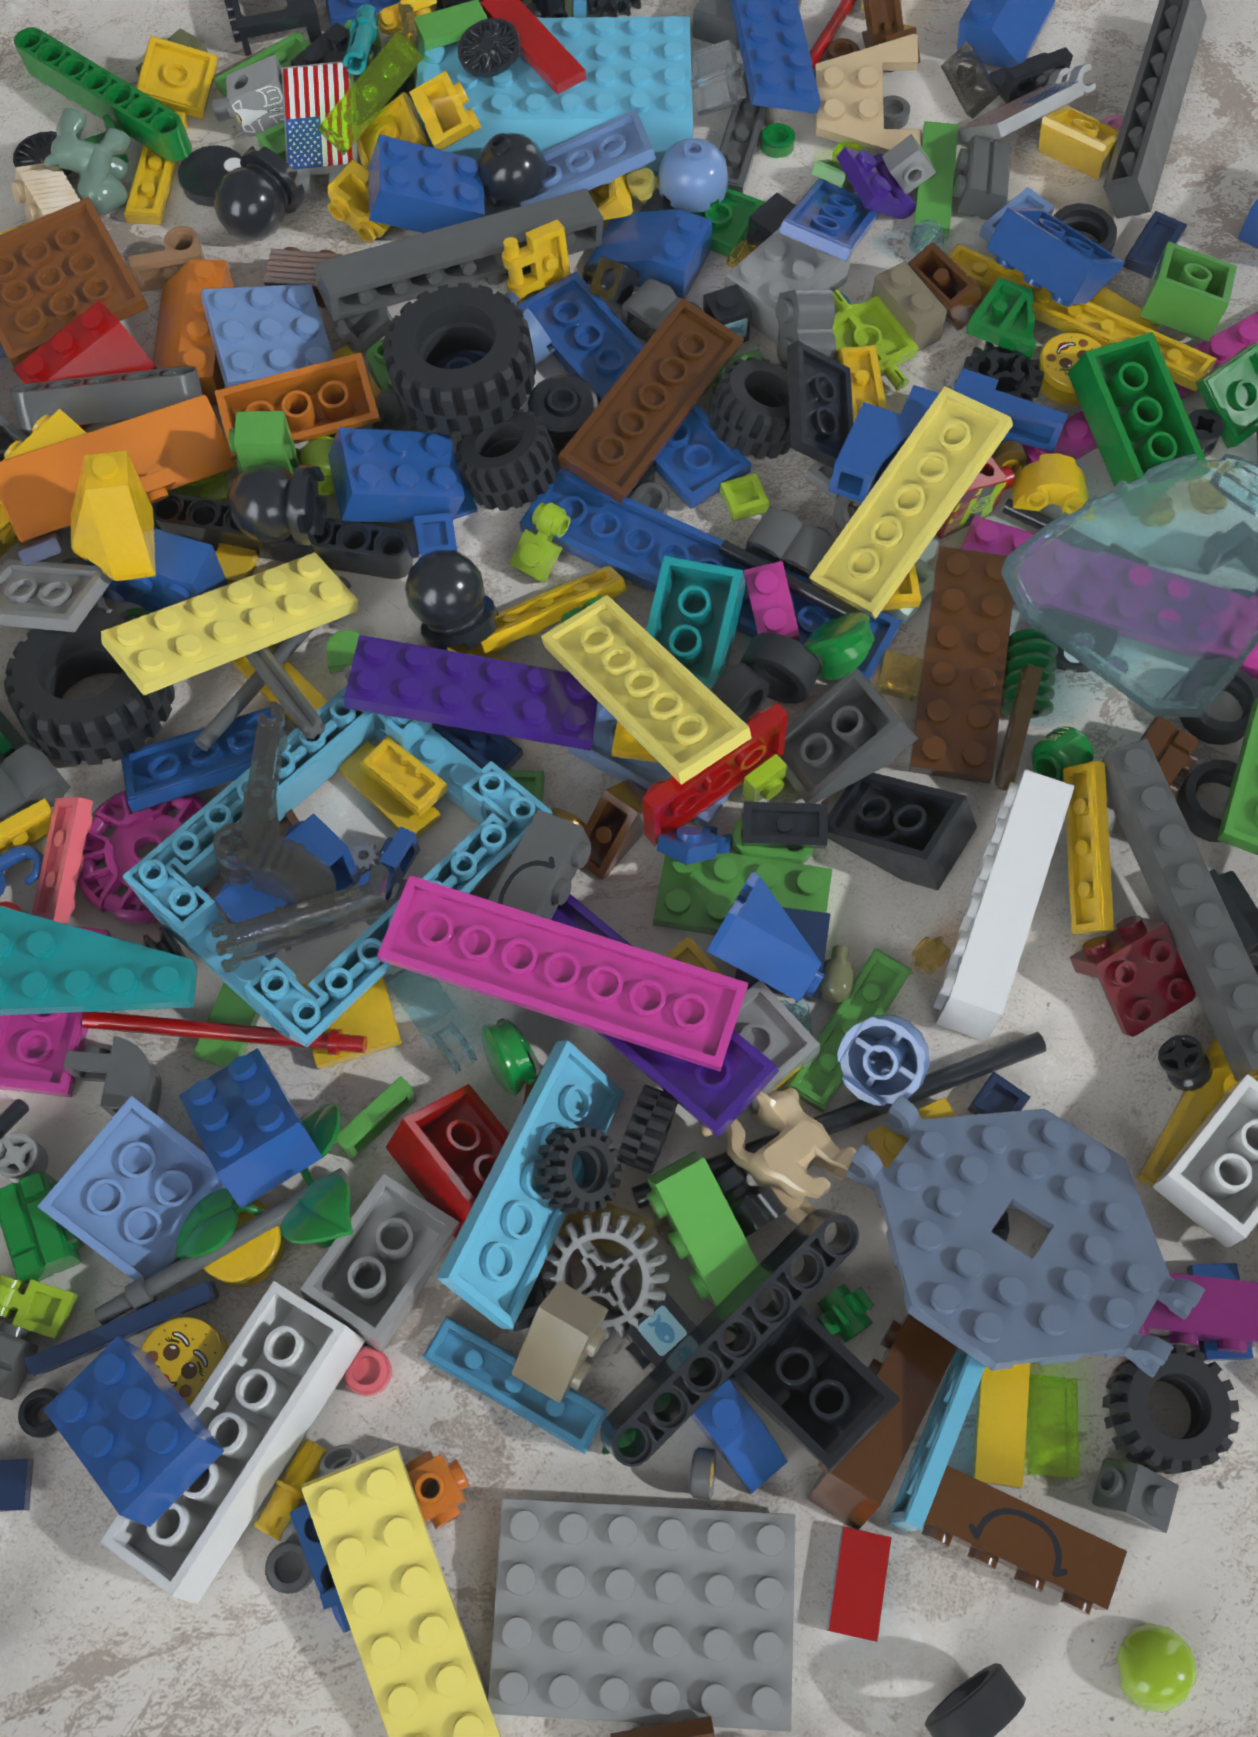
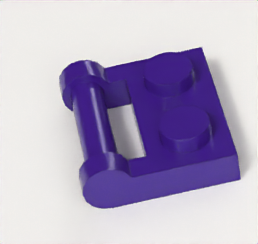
[836,147,916,219]

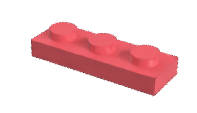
[31,797,93,924]

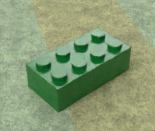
[1067,332,1211,510]

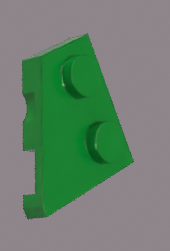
[966,277,1036,358]

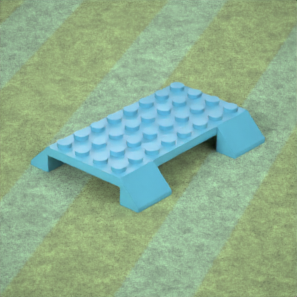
[415,16,693,177]

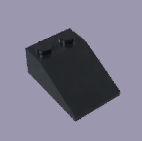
[827,773,977,891]
[732,1305,900,1473]

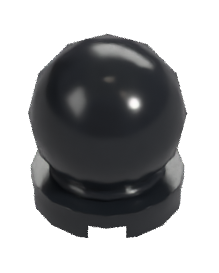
[214,146,306,241]
[227,463,327,546]
[405,550,499,651]

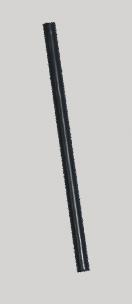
[631,1032,1046,1209]

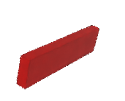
[480,0,586,95]

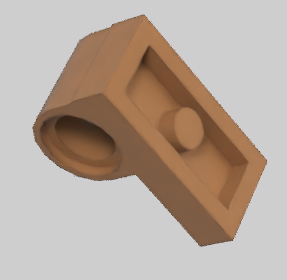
[128,226,205,292]

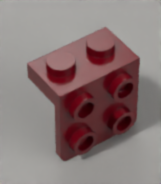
[1069,915,1196,1037]

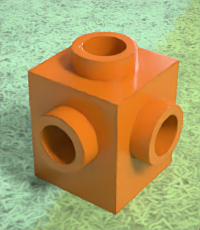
[405,1451,470,1529]

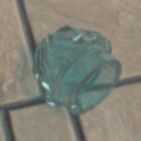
[909,220,945,255]

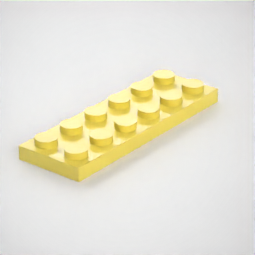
[809,386,1013,619]
[101,552,358,695]
[541,595,752,785]
[301,1445,501,1737]

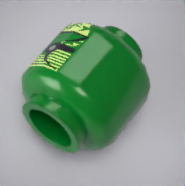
[1031,726,1094,782]

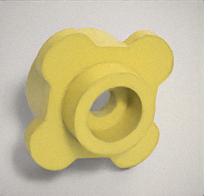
[627,167,659,203]

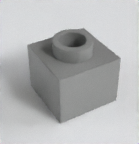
[882,134,936,194]

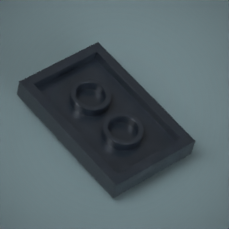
[787,340,853,469]

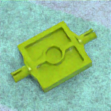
[832,289,919,391]

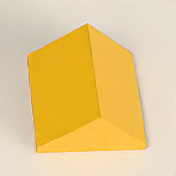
[1038,105,1120,180]

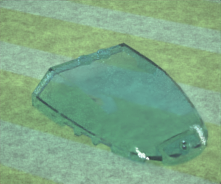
[1001,453,1258,718]

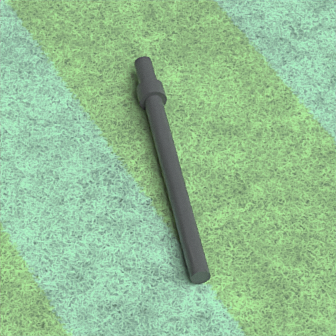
[194,577,351,751]
[94,1168,350,1325]

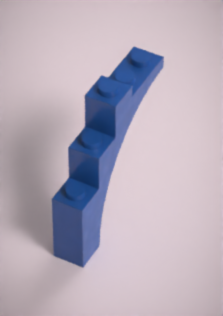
[828,368,1068,503]

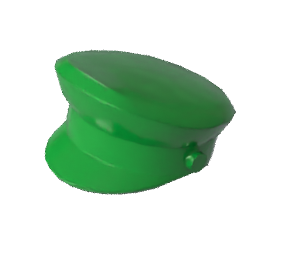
[803,612,875,680]
[481,1018,541,1096]

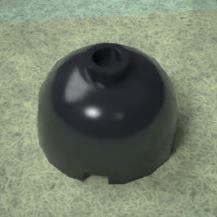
[477,133,549,206]

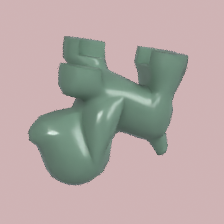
[44,108,131,216]

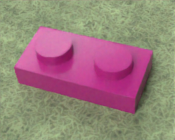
[744,561,800,641]

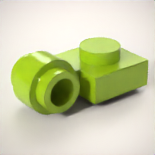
[508,502,571,582]
[0,1274,79,1341]

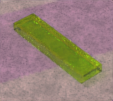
[317,31,424,155]

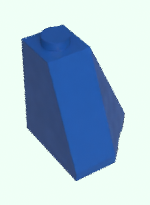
[706,871,824,1002]

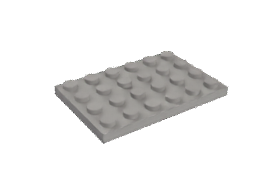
[488,1498,796,1732]

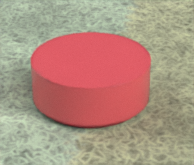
[343,1346,392,1397]

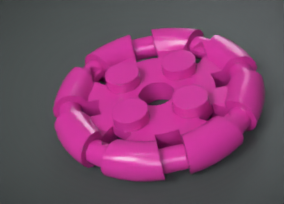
[77,790,220,924]

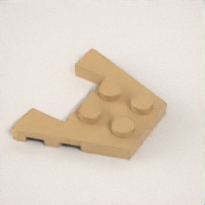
[814,34,920,154]

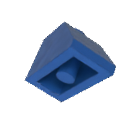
[690,1379,788,1494]

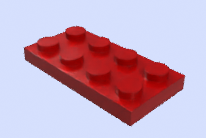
[643,702,788,846]

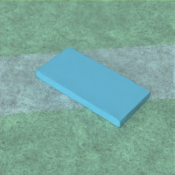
[888,1347,986,1531]

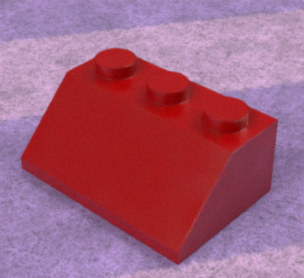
[12,299,158,430]
[385,1084,509,1238]

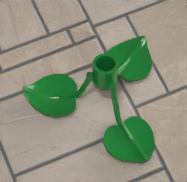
[176,1102,353,1260]

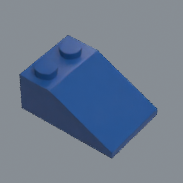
[586,209,712,299]

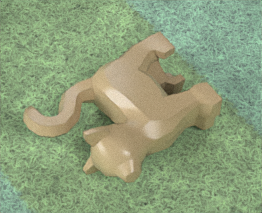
[700,1087,857,1225]

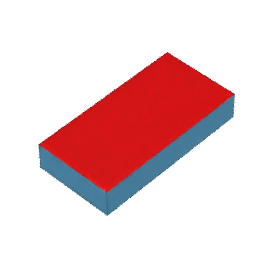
[826,1527,892,1642]

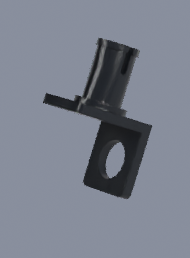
[582,256,639,305]

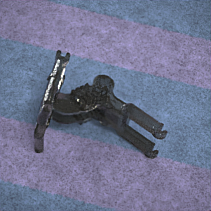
[211,701,389,972]

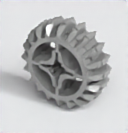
[543,1211,670,1341]

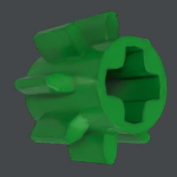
[817,1283,874,1343]

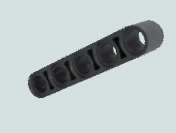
[10,366,203,430]

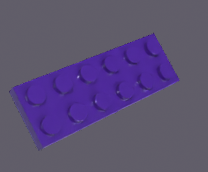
[344,635,598,751]

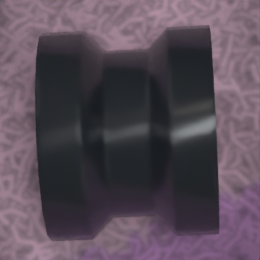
[1188,409,1224,457]
[1158,1035,1213,1091]

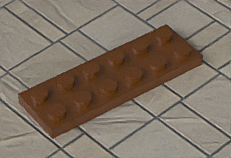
[558,298,744,504]
[908,546,1018,784]

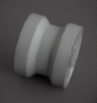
[0,1133,48,1183]

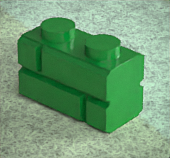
[0,1172,84,1284]

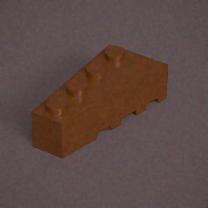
[807,1314,957,1530]

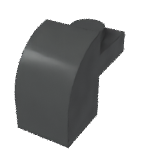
[63,1037,162,1117]

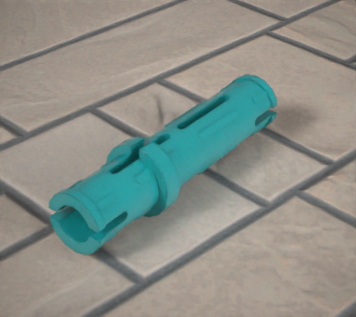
[343,4,378,75]

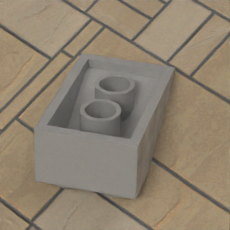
[300,1173,460,1352]

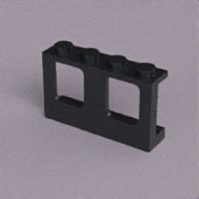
[224,0,322,56]

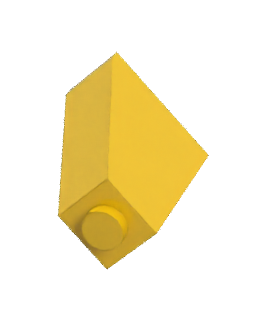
[71,450,156,581]

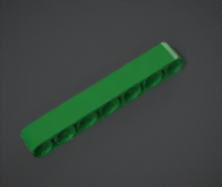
[13,27,192,161]

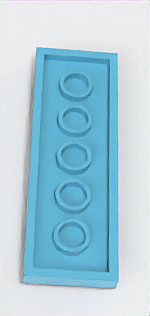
[436,1040,625,1329]

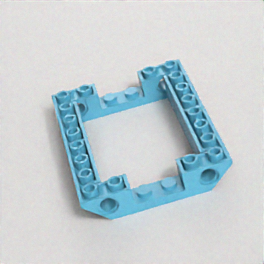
[122,685,552,1047]

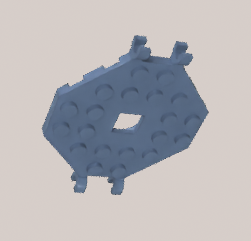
[846,1095,1206,1378]

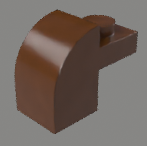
[862,0,921,73]

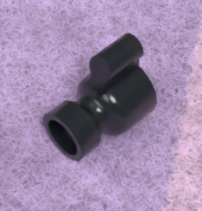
[715,1163,787,1238]

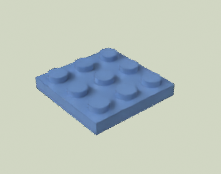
[201,284,334,388]
[37,1095,226,1281]

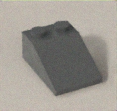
[780,668,919,804]

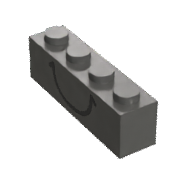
[488,809,591,920]

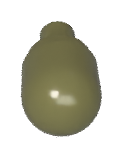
[819,945,855,1004]

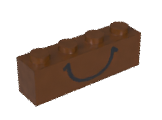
[921,1465,1127,1615]

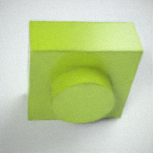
[720,473,770,522]
[742,754,787,802]

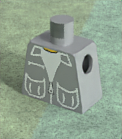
[212,55,284,137]

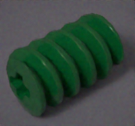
[1001,629,1058,719]

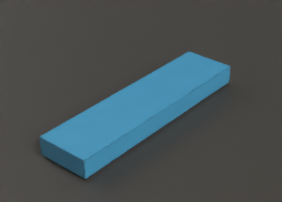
[422,1315,608,1454]

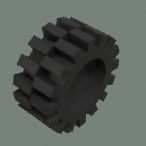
[617,1084,678,1174]
[534,1127,622,1213]

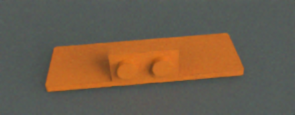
[0,395,237,543]

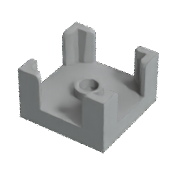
[734,980,820,1113]

